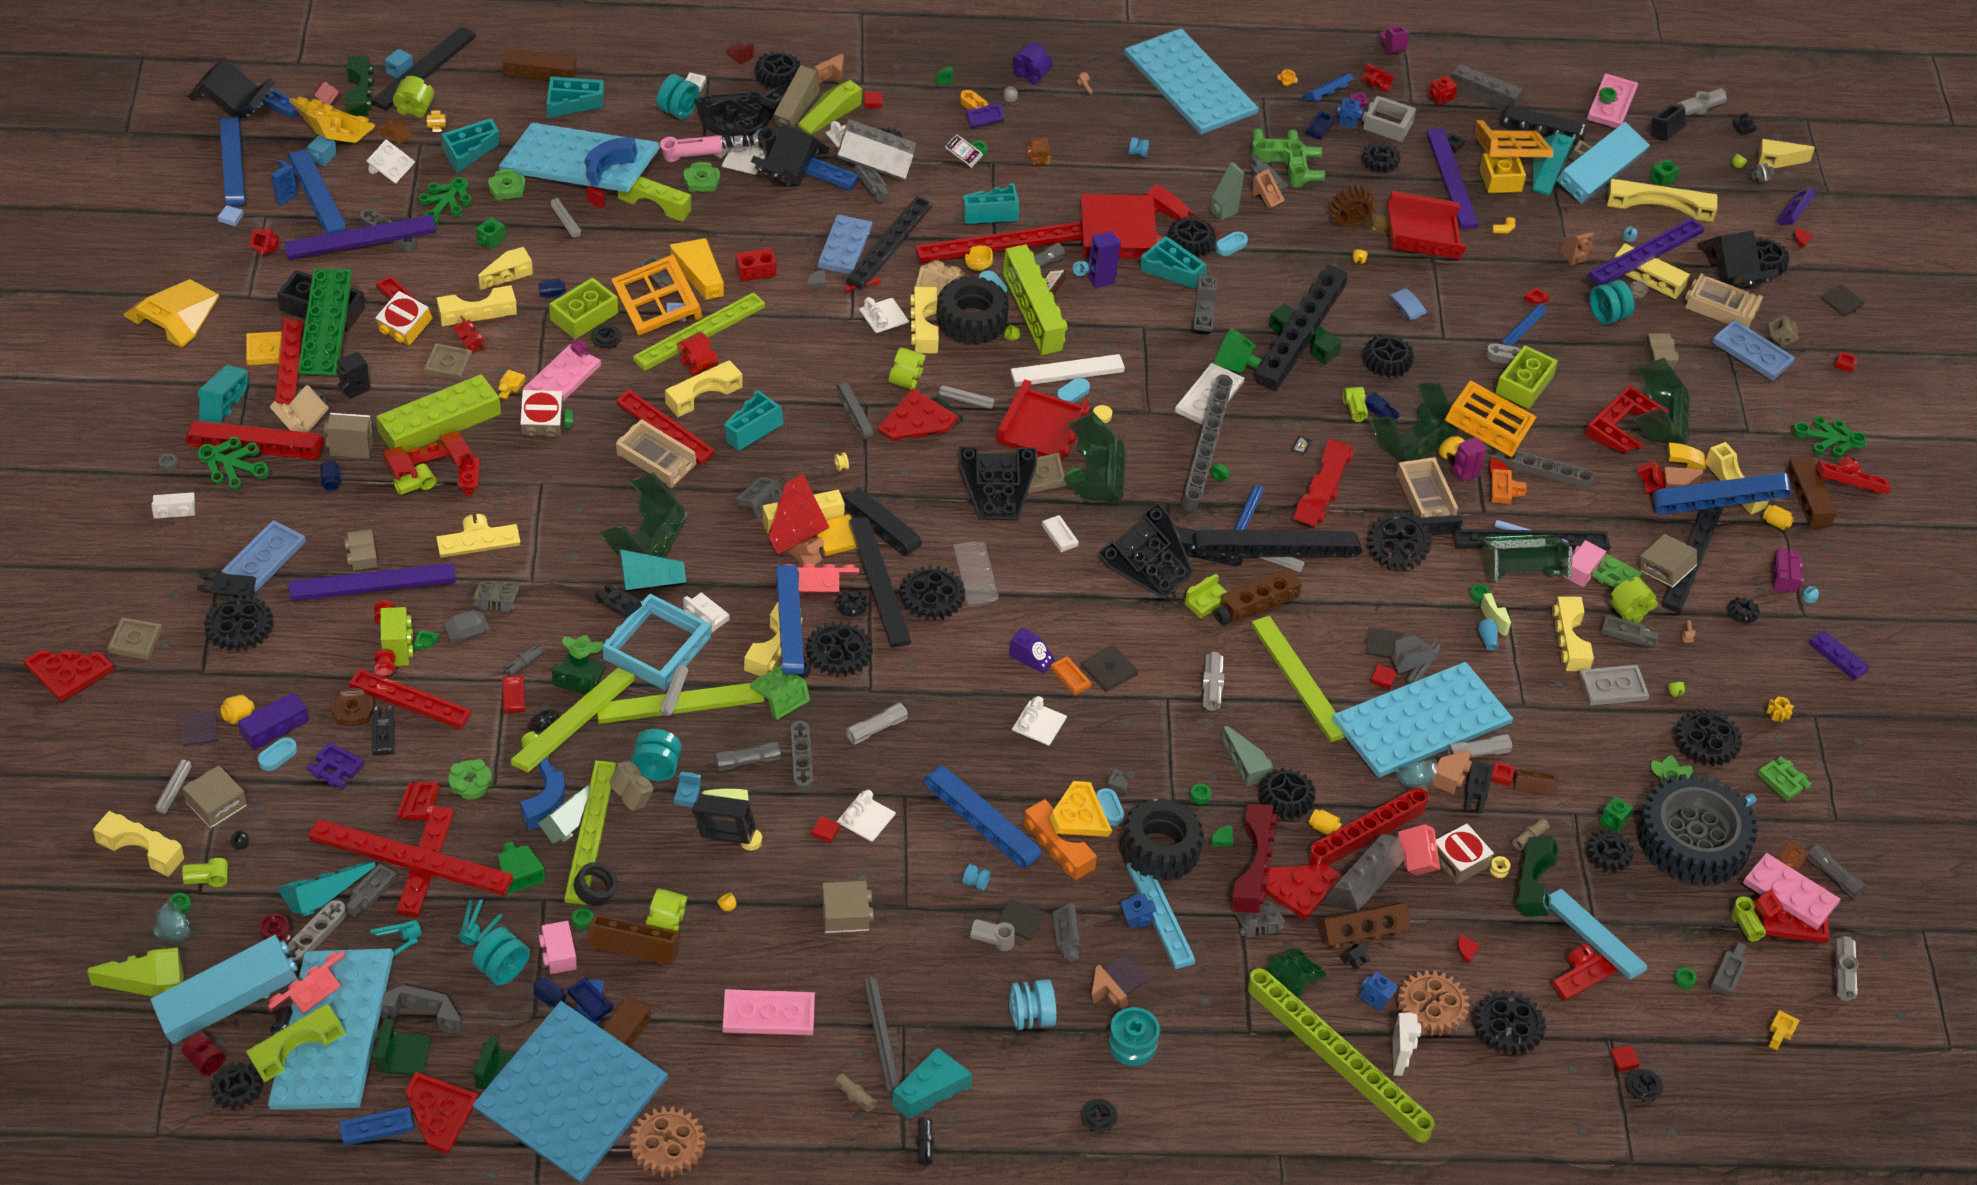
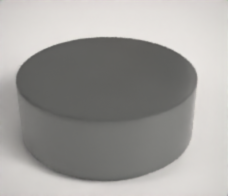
[157,453,179,473]

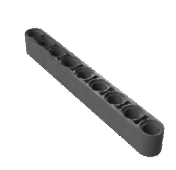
[1181,374,1233,512]

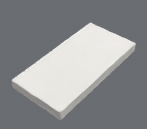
[1175,363,1244,425]

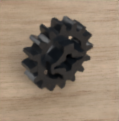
[1362,141,1401,173]
[1586,830,1634,873]
[210,1062,262,1111]

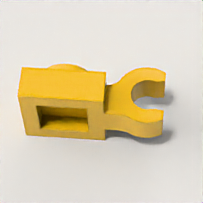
[498,370,526,399]
[1769,1010,1800,1050]

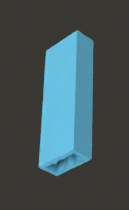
[1557,122,1650,204]
[150,935,298,1044]

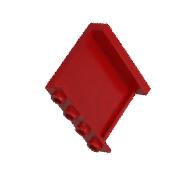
[1386,191,1467,260]
[1080,194,1156,259]
[996,379,1090,463]

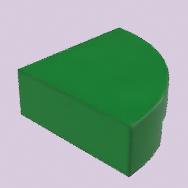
[934,66,953,85]
[413,630,440,650]
[1211,825,1233,847]

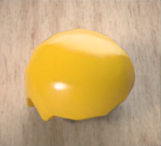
[965,246,993,272]
[1439,436,1465,459]

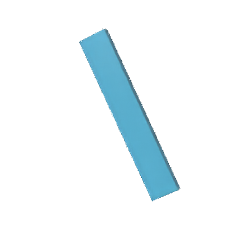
[1126,863,1195,969]
[1550,889,1647,979]

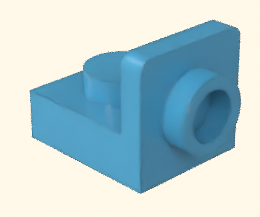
[674,772,701,807]

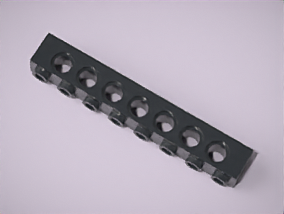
[1255,264,1348,392]

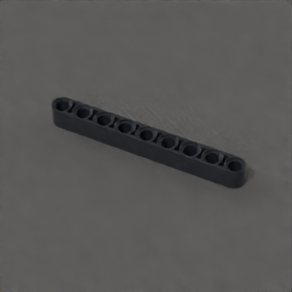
[1192,529,1362,558]

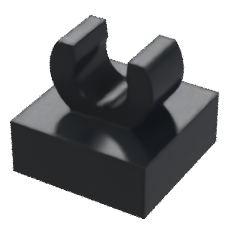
[1732,112,1757,135]
[1340,941,1370,969]

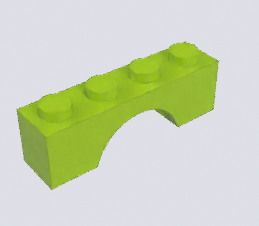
[618,176,691,222]
[246,1003,346,1083]

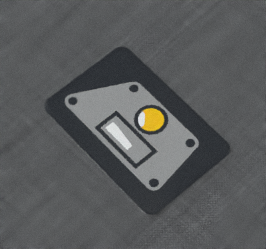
[1291,436,1312,455]

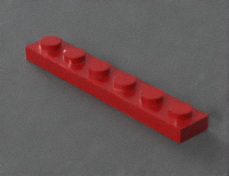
[274,317,303,405]
[616,389,715,466]
[349,668,472,730]
[397,805,454,918]

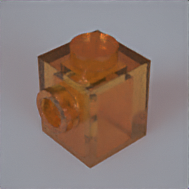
[1026,136,1052,165]
[1779,842,1809,873]

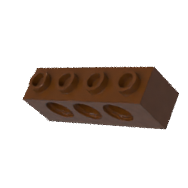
[1220,568,1302,624]
[1318,902,1411,948]

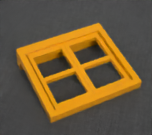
[1475,120,1553,157]
[611,255,703,336]
[1445,380,1536,457]

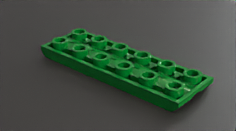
[298,268,352,376]

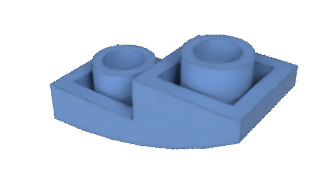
[1390,288,1426,320]

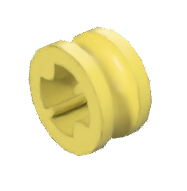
[834,452,849,471]
[1490,856,1510,878]

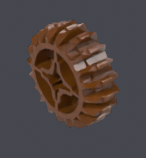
[1328,185,1376,227]

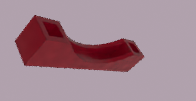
[1233,804,1278,913]

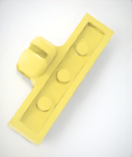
[437,514,520,558]

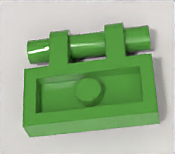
[1592,554,1642,590]
[1757,756,1812,801]

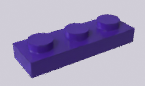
[1777,187,1816,226]
[1809,630,1870,681]

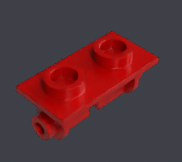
[454,315,486,352]
[458,457,480,496]

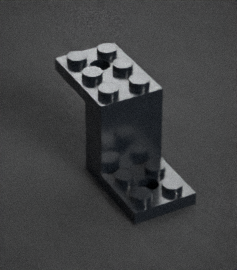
[187,58,275,120]
[750,124,830,187]
[1697,230,1779,288]

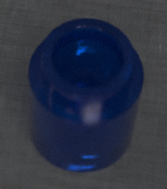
[538,278,566,299]
[320,461,341,491]
[533,977,567,1008]

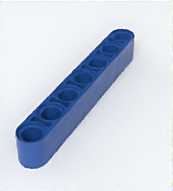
[220,117,245,207]
[288,149,346,234]
[1653,473,1791,514]
[776,565,804,674]
[924,765,1042,869]

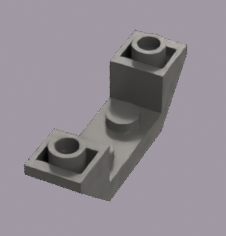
[1193,276,1218,332]
[380,985,462,1034]

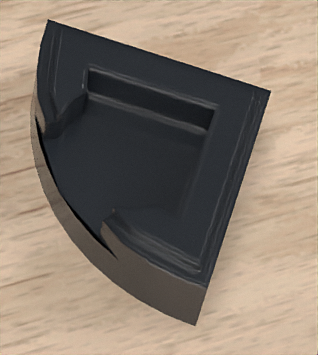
[1448,133,1465,153]

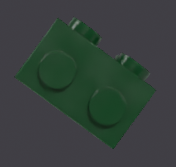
[552,653,605,694]
[1265,949,1326,1000]
[372,1018,431,1076]
[472,1035,516,1090]

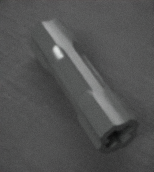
[1034,243,1065,268]
[715,741,781,771]
[1806,844,1867,900]

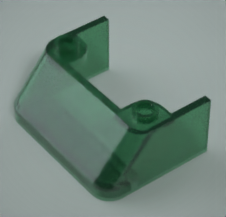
[1634,357,1690,444]
[1370,383,1458,462]
[1064,412,1126,501]
[599,472,687,558]
[1481,535,1572,581]

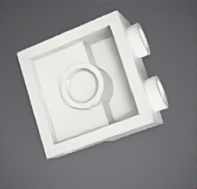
[1392,1012,1421,1076]

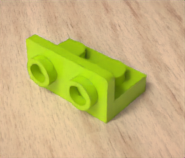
[1185,574,1227,619]

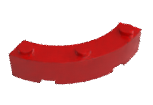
[1293,438,1355,527]

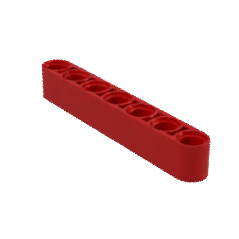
[185,421,324,459]
[1308,788,1429,866]

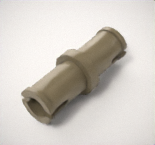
[1512,818,1550,851]
[834,1073,877,1112]

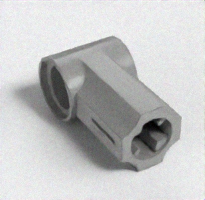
[970,919,1015,951]

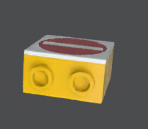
[375,291,433,346]

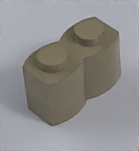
[1645,333,1678,369]
[344,529,378,571]
[609,761,654,811]

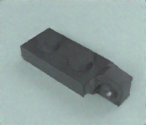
[1250,155,1288,192]
[854,165,889,202]
[639,254,678,296]
[1601,615,1659,647]
[347,863,398,917]
[1053,902,1079,963]
[1711,942,1748,997]

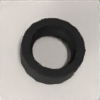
[573,862,618,906]

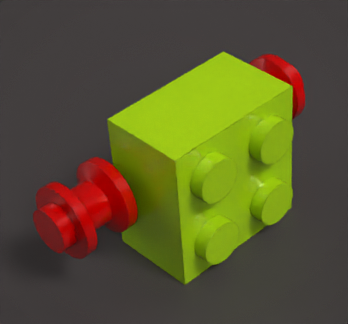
[374,600,413,676]

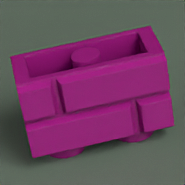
[1452,437,1487,482]
[1772,548,1804,593]

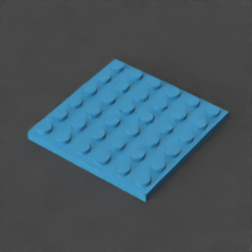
[473,1001,669,1184]

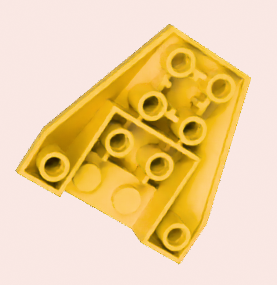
[289,96,375,143]
[123,279,219,348]

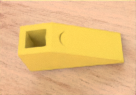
[1758,139,1815,168]
[478,247,533,290]

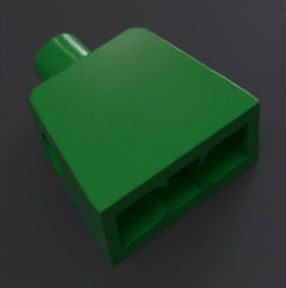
[1213,328,1262,373]
[498,842,545,895]

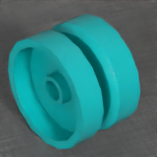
[657,74,699,120]
[1589,280,1634,325]
[630,729,682,781]
[472,927,530,985]
[1108,1007,1160,1066]

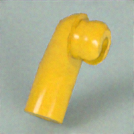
[1492,217,1516,234]

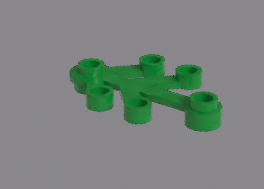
[419,177,471,226]
[1793,416,1867,459]
[198,437,270,491]

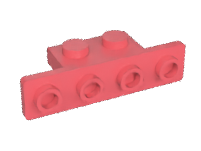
[784,564,859,593]
[268,951,345,1015]

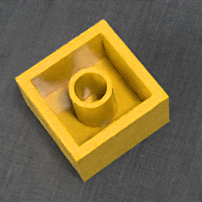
[1479,153,1526,193]

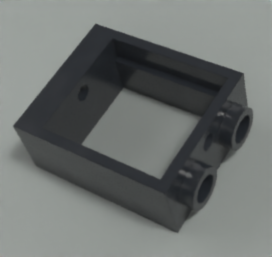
[692,794,757,845]

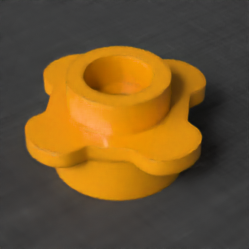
[1277,70,1298,86]

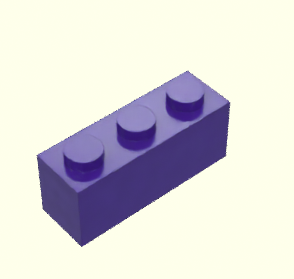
[1088,231,1121,288]
[238,692,309,750]

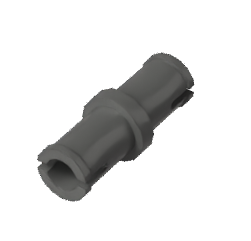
[503,643,544,676]

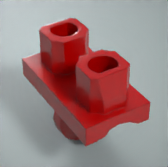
[1361,63,1395,92]

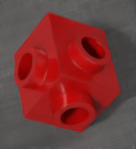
[1428,76,1458,105]
[249,227,280,255]

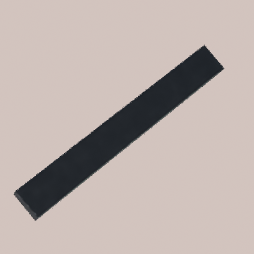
[372,26,476,111]
[846,196,933,290]
[1662,506,1724,614]
[848,517,911,648]
[1453,529,1611,551]

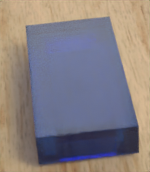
[1305,110,1335,140]
[567,977,613,1022]

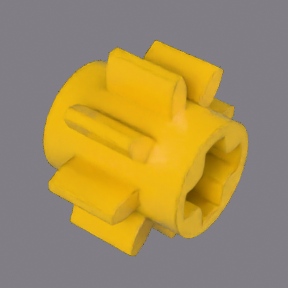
[427,110,446,132]
[1766,696,1794,722]

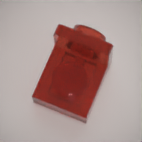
[727,42,754,64]

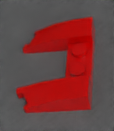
[1146,184,1192,243]
[1584,385,1668,453]
[382,430,473,480]

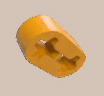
[960,90,988,110]

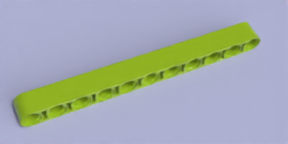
[1248,968,1434,1142]

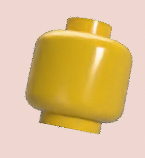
[220,695,254,725]

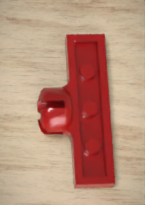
[1815,457,1892,494]
[1552,944,1620,1002]

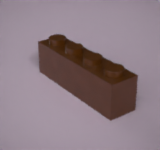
[502,49,577,81]
[1786,456,1837,527]
[587,913,680,965]
[602,996,651,1048]

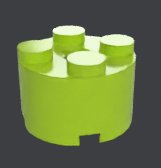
[393,76,434,118]
[888,347,926,390]
[1609,577,1658,623]
[646,888,688,931]

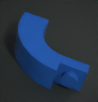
[584,137,638,186]
[520,758,565,831]

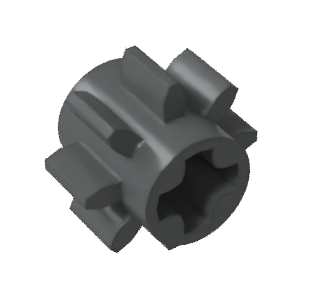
[1751,163,1775,183]

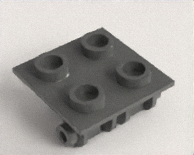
[473,581,520,612]
[1231,901,1285,938]

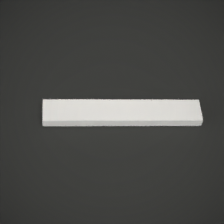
[1010,354,1125,387]

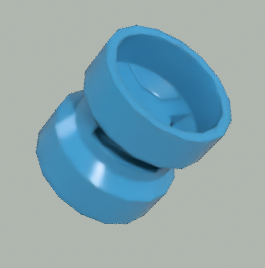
[1129,137,1149,158]
[962,864,991,891]

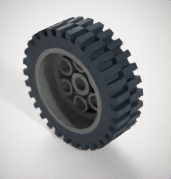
[1637,774,1758,886]

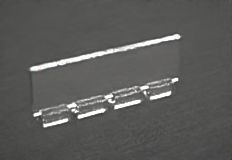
[954,541,999,607]

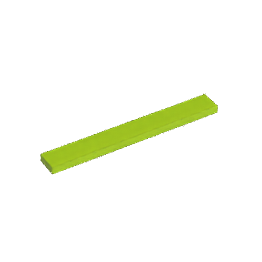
[633,292,765,371]
[1251,616,1345,743]
[511,668,635,772]
[597,683,764,724]
[565,760,617,905]

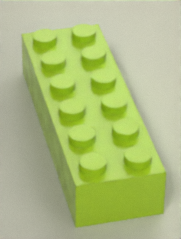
[1002,244,1067,356]
[376,374,501,452]

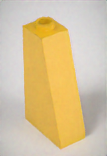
[670,238,724,300]

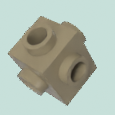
[1768,315,1799,348]

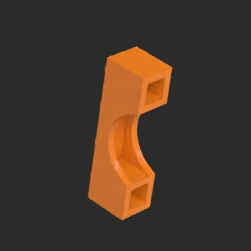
[1023,799,1097,880]

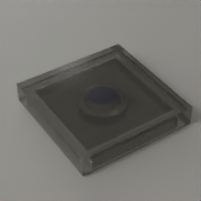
[1081,645,1138,693]

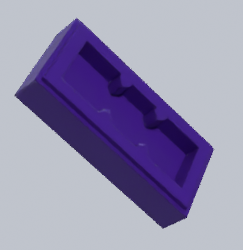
[966,103,1005,129]

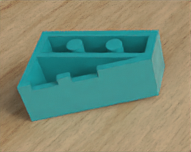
[547,77,605,118]
[441,118,499,173]
[962,183,1019,224]
[1141,236,1206,289]
[198,365,248,424]
[724,390,783,451]
[619,549,686,590]
[892,1048,972,1119]

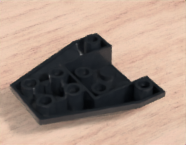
[694,92,778,139]
[958,446,1037,520]
[1097,501,1195,600]

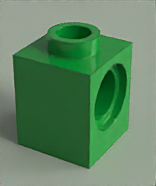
[1649,159,1680,187]
[476,217,506,250]
[1599,796,1633,835]

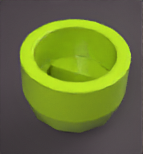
[1732,153,1747,168]
[1004,325,1020,341]
[1668,682,1685,697]

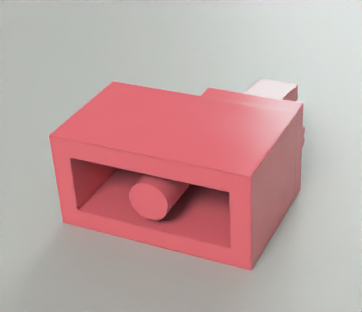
[1398,824,1440,875]

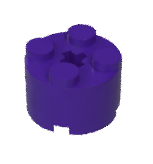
[1012,42,1053,84]

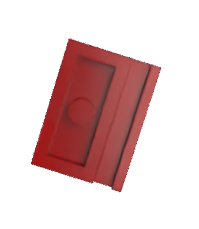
[397,781,440,821]

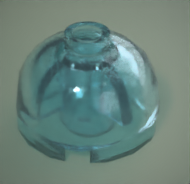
[1394,758,1438,791]
[153,898,196,944]

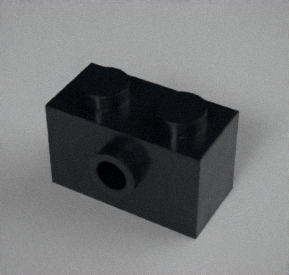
[1652,104,1686,140]
[336,351,370,399]

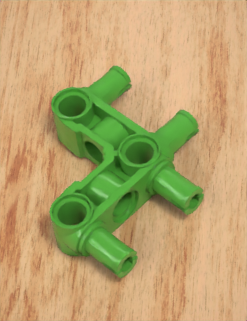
[1251,129,1325,187]

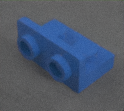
[271,160,297,206]

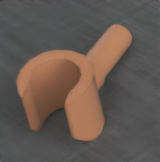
[1077,72,1093,95]
[1682,620,1696,643]

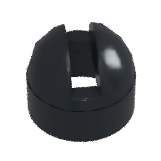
[231,831,249,850]

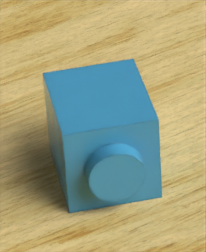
[385,49,413,78]
[307,135,336,166]

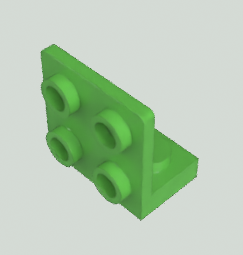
[750,665,810,720]

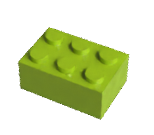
[549,277,618,339]
[1496,345,1558,409]

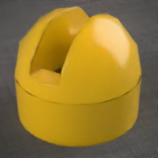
[1352,250,1368,264]
[717,892,737,911]

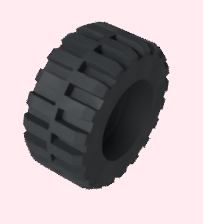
[937,276,1009,345]
[1119,798,1204,881]

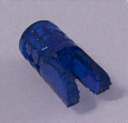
[1365,392,1400,422]

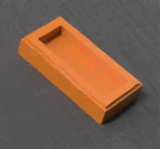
[1050,656,1091,696]

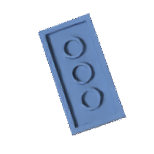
[818,214,872,274]
[1712,320,1795,381]
[222,520,306,593]

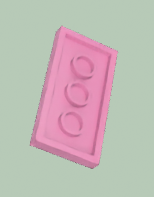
[1587,73,1638,128]
[523,344,601,401]
[1743,853,1840,930]
[723,990,815,1035]

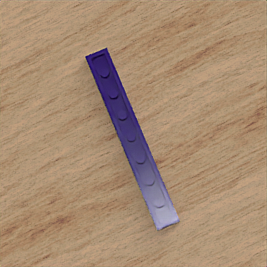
[1426,129,1478,229]
[285,215,436,260]
[1588,218,1705,286]
[289,563,456,601]

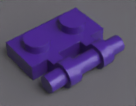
[307,742,364,789]

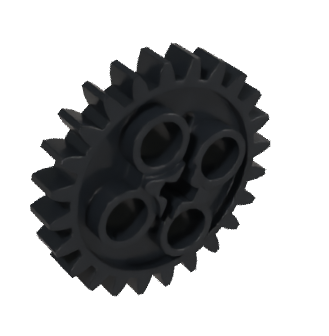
[1367,510,1432,572]
[900,565,965,621]
[204,594,273,652]
[806,620,873,677]
[1674,708,1743,767]
[1473,990,1546,1056]

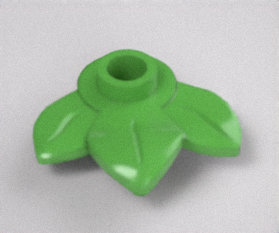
[562,635,604,659]
[1651,755,1693,782]

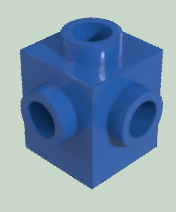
[1337,98,1363,128]
[1121,893,1157,929]
[1358,971,1398,1012]

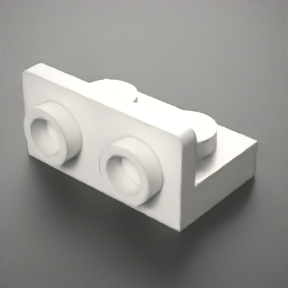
[151,492,195,518]
[683,593,730,633]

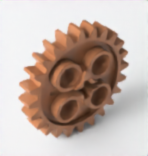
[1397,970,1470,1036]
[630,1106,705,1177]

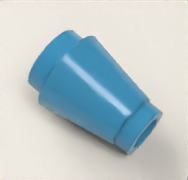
[1478,619,1498,651]

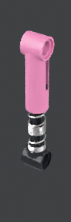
[660,127,777,162]

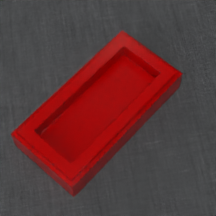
[502,675,525,714]

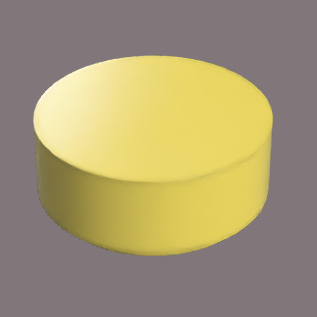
[1093,405,1112,424]
[740,830,762,850]

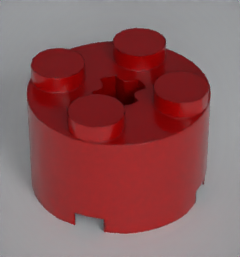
[676,332,718,377]

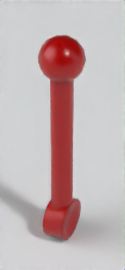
[845,278,881,292]

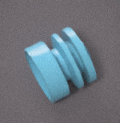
[1009,979,1056,1030]

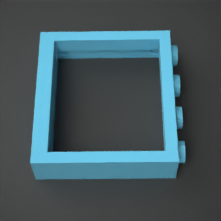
[602,594,711,690]

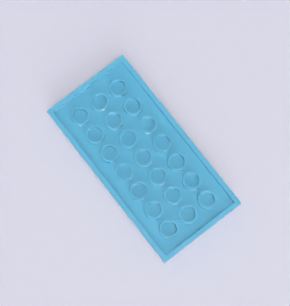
[1124,28,1259,135]
[499,123,660,192]
[1332,662,1513,778]
[268,949,394,1110]

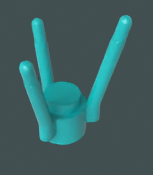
[458,899,502,946]
[370,920,422,957]

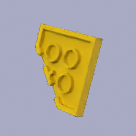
[1049,781,1112,837]

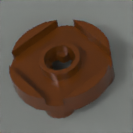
[331,688,374,726]

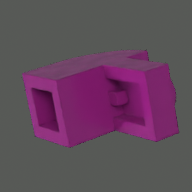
[1379,25,1409,54]

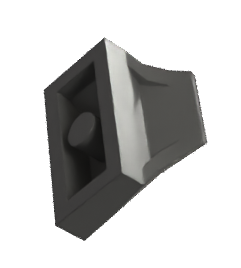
[444,610,490,644]
[1391,634,1436,674]

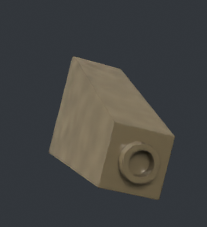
[774,65,820,128]

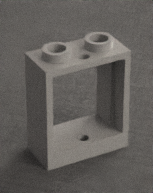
[1362,96,1416,142]

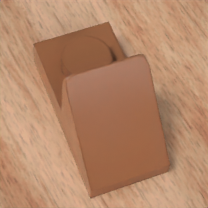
[814,54,844,84]
[1253,169,1285,209]
[787,537,825,565]
[1092,965,1128,1010]

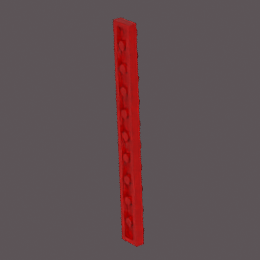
[915,221,1083,263]
[308,819,513,896]

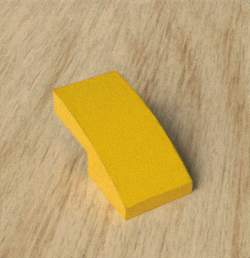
[1667,442,1706,470]

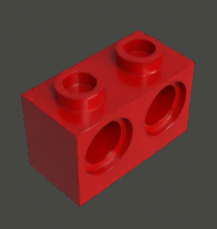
[735,248,777,282]

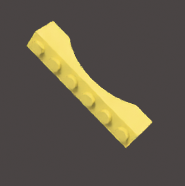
[1607,179,1717,222]

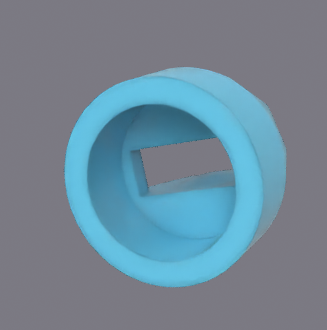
[1622,226,1637,242]
[1073,261,1089,276]
[1802,586,1819,603]

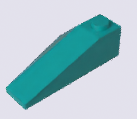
[1532,133,1574,196]
[277,862,375,916]

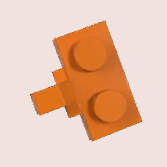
[1491,469,1526,504]

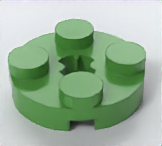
[684,162,720,192]
[488,169,525,200]
[448,759,492,799]

